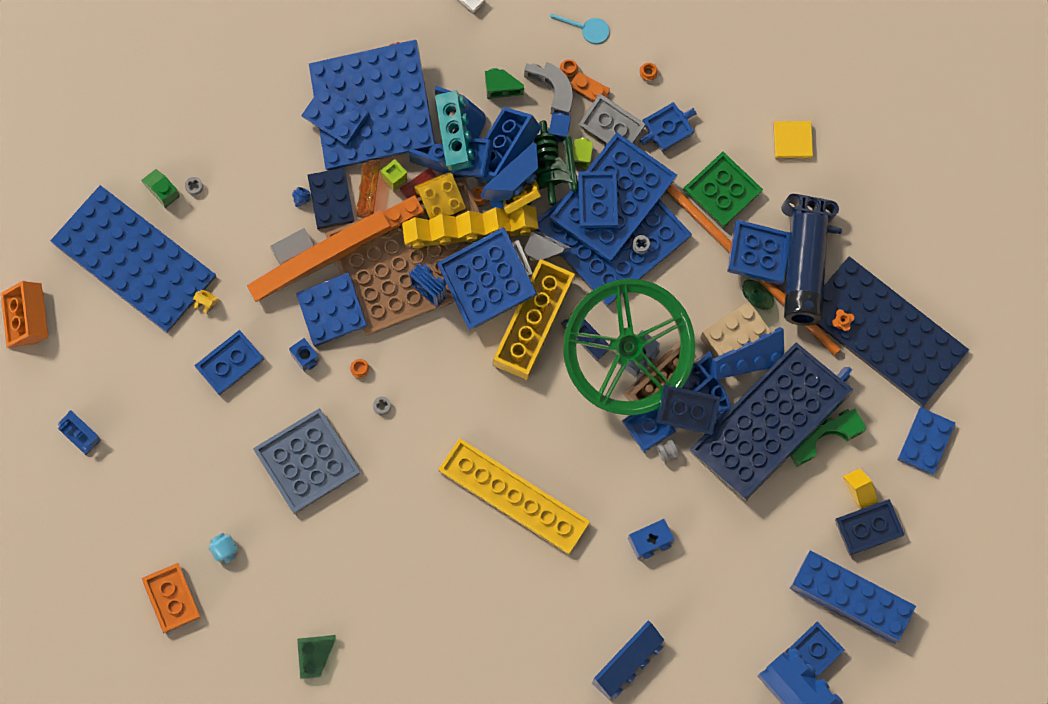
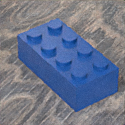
[475,107,542,183]

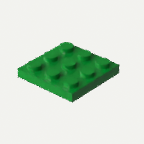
[683,152,763,228]

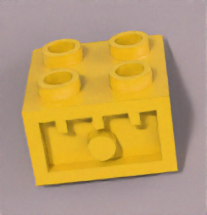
[414,172,466,219]

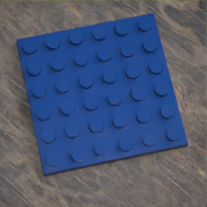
[309,40,435,171]
[536,195,692,307]

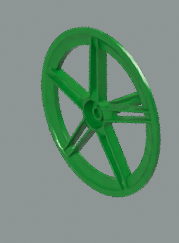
[563,279,695,415]

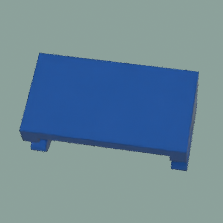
[58,410,101,455]

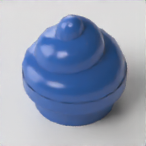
[292,187,311,207]

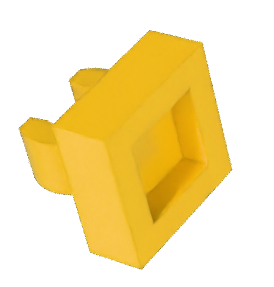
[193,290,219,313]

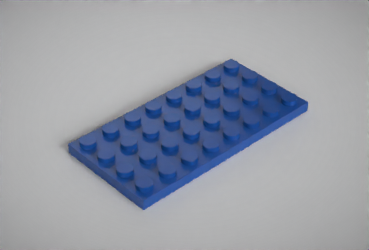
[50,185,216,333]

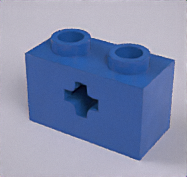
[628,519,675,560]

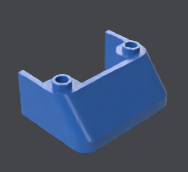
[409,86,486,178]

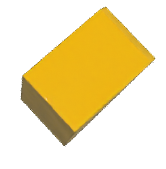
[842,468,878,509]

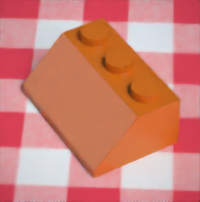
[1,281,48,348]

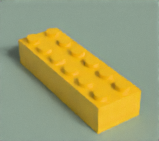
[493,259,575,381]

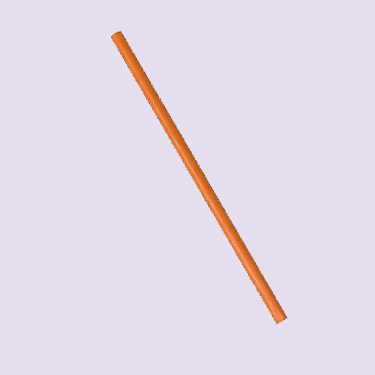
[667,184,841,356]

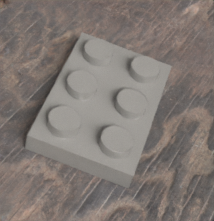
[579,93,646,144]

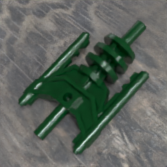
[527,120,578,206]

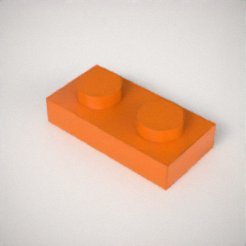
[570,71,610,102]

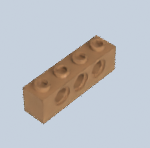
[623,342,697,401]

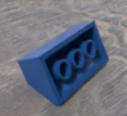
[592,620,664,700]

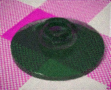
[741,279,774,310]

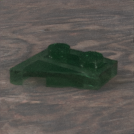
[297,635,336,679]

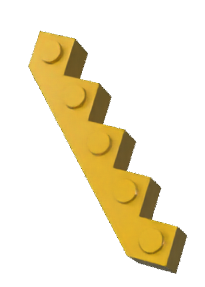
[402,205,538,249]

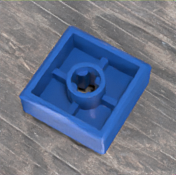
[409,264,447,307]

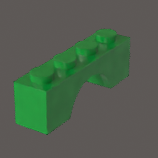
[791,409,867,467]

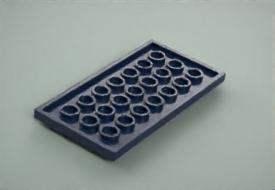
[816,256,970,408]
[689,342,853,501]

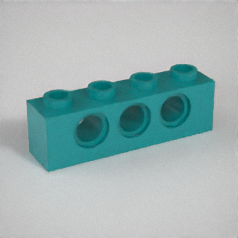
[435,90,474,172]

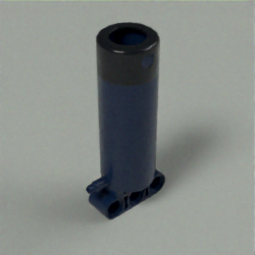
[781,194,842,326]

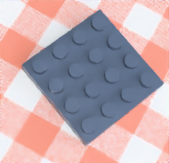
[253,408,361,514]

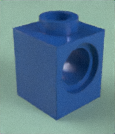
[549,112,571,143]
[289,338,319,371]

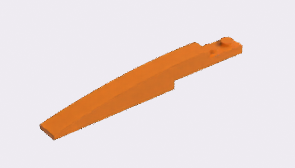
[247,195,424,302]

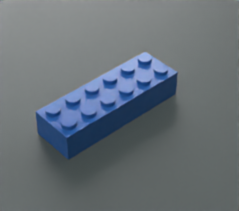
[789,550,916,644]

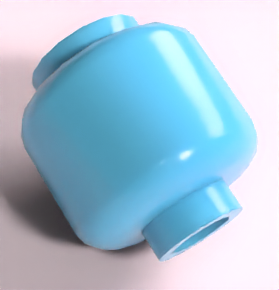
[209,533,238,563]

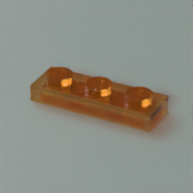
[356,159,380,218]

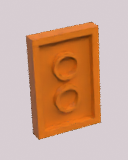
[141,563,201,633]

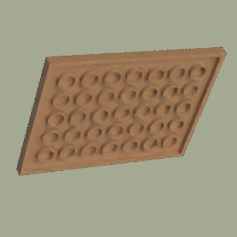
[325,180,480,336]

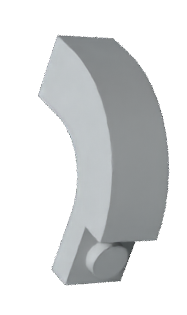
[524,62,573,116]

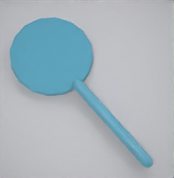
[550,14,609,44]

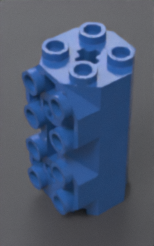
[757,648,843,704]

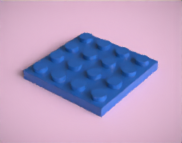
[437,227,538,330]

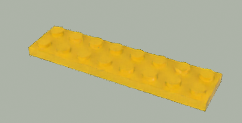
[438,438,590,555]

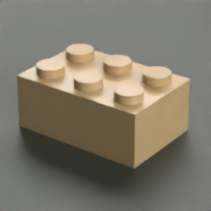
[700,302,771,358]

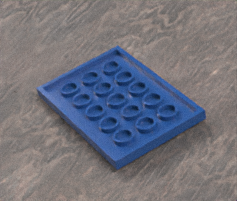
[549,132,677,263]

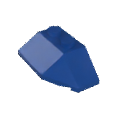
[480,142,538,201]

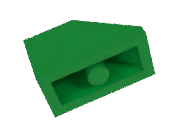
[485,68,524,99]
[141,169,180,208]

